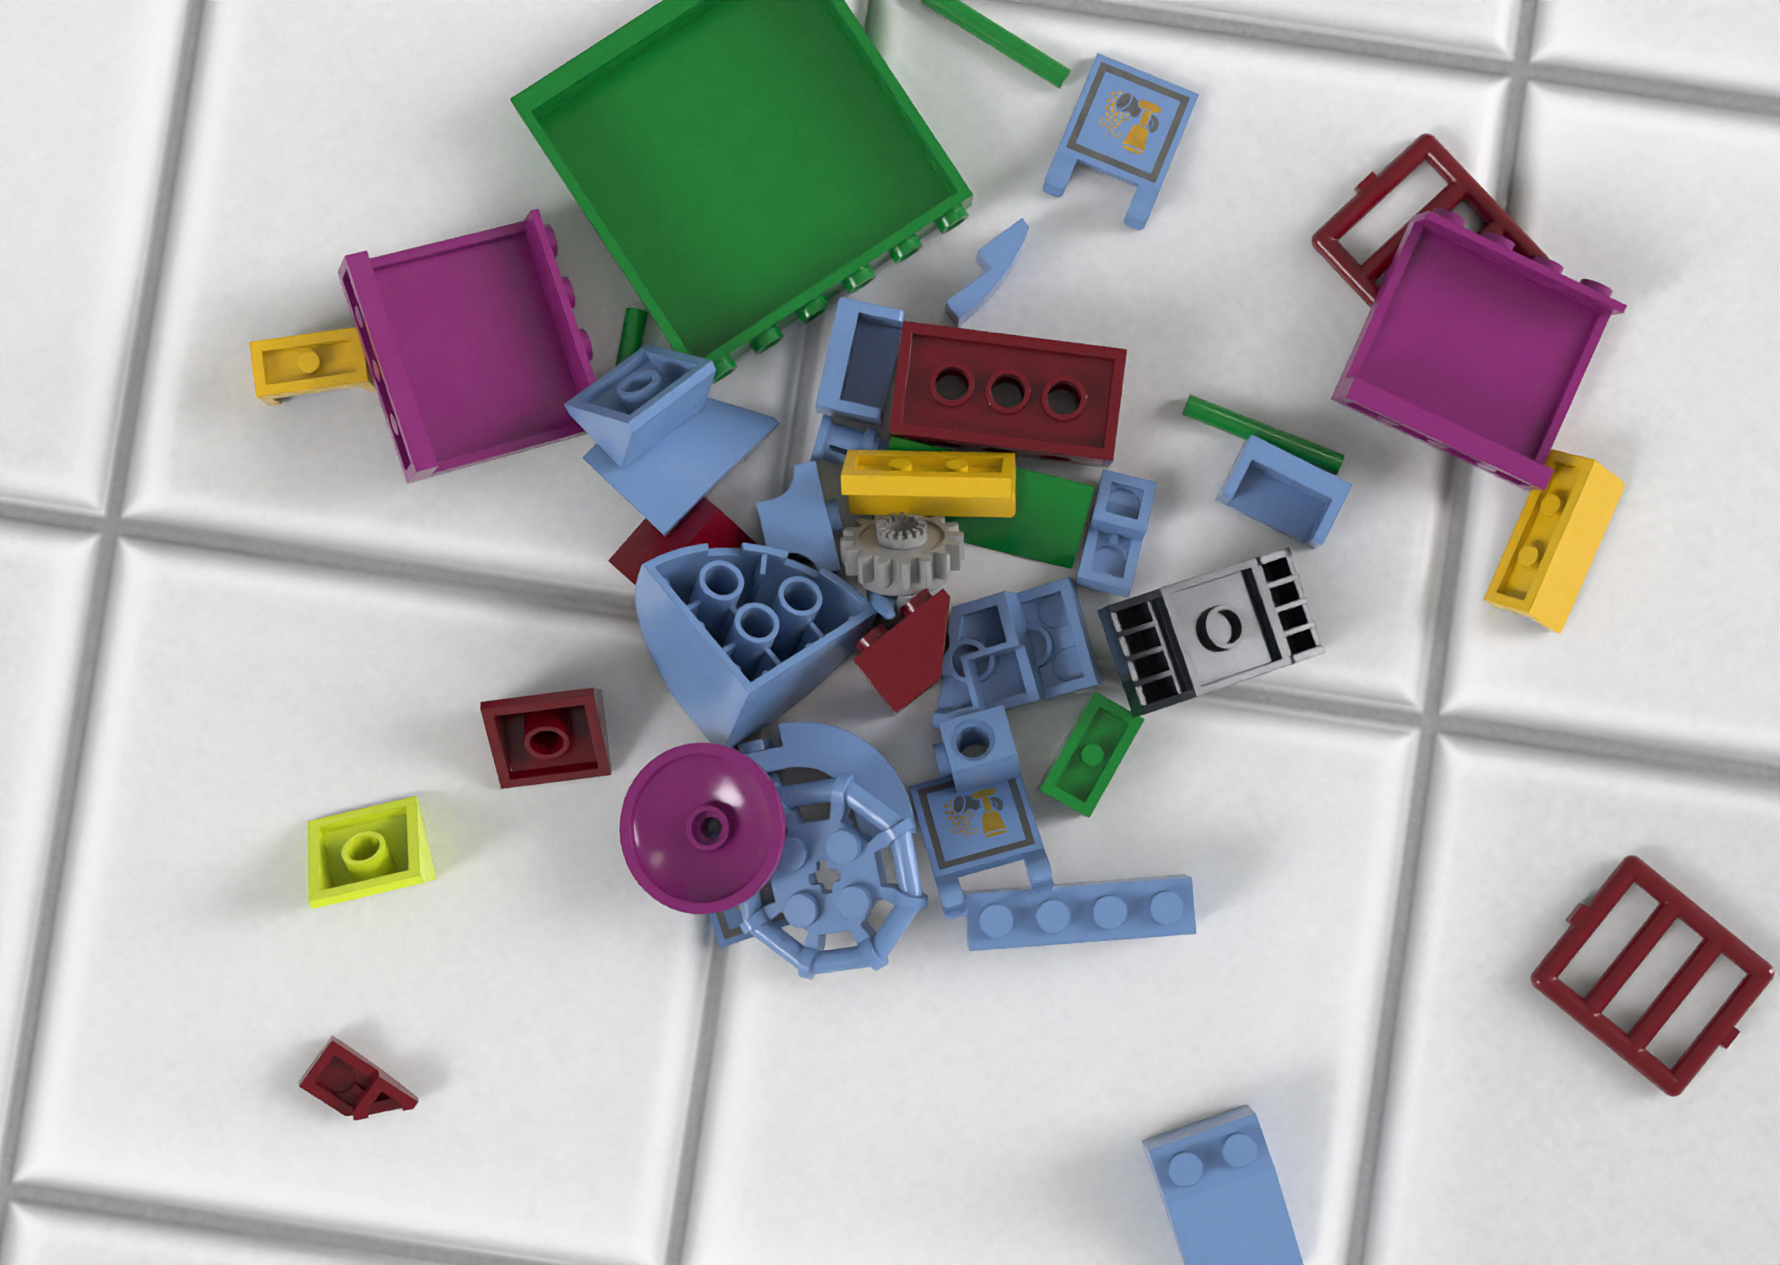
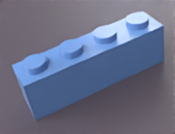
[963,874,1196,951]

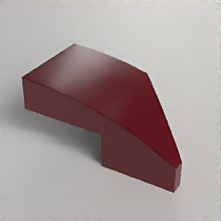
[299,1035,418,1121]

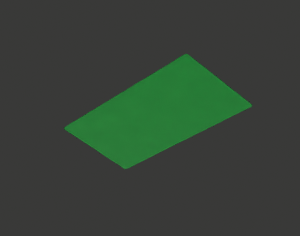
[872,436,1095,569]

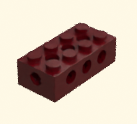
[889,321,1127,468]

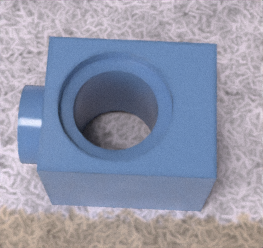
[932,705,1021,794]

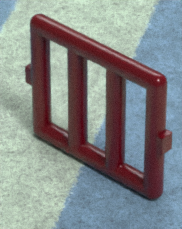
[1311,133,1549,308]
[1531,855,1775,1097]

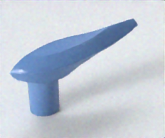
[866,589,898,620]

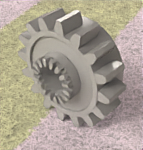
[840,512,964,596]

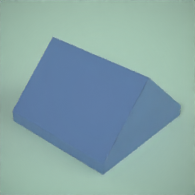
[564,344,716,469]

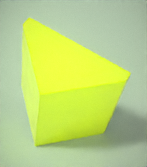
[308,796,437,909]

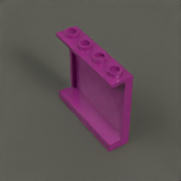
[1331,208,1627,490]
[337,209,596,484]

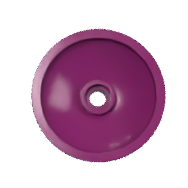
[619,743,786,914]

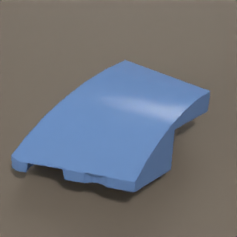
[582,397,780,537]
[932,577,1103,729]

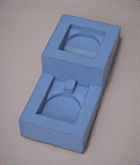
[945,218,1029,328]
[1074,469,1157,598]

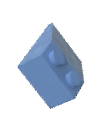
[1142,1105,1304,1265]

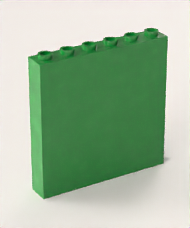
[510,0,973,384]

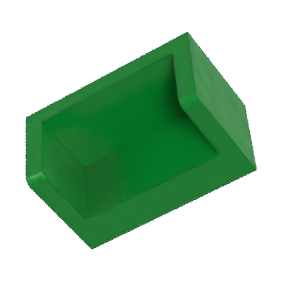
[1036,691,1145,818]

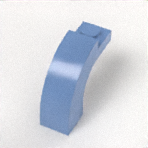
[738,721,917,838]

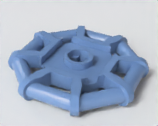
[739,772,928,980]

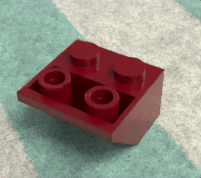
[853,588,950,715]

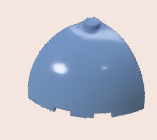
[635,543,878,748]

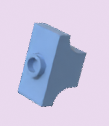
[756,460,843,575]

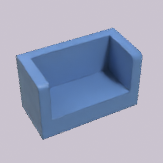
[815,297,905,427]
[1215,435,1352,549]

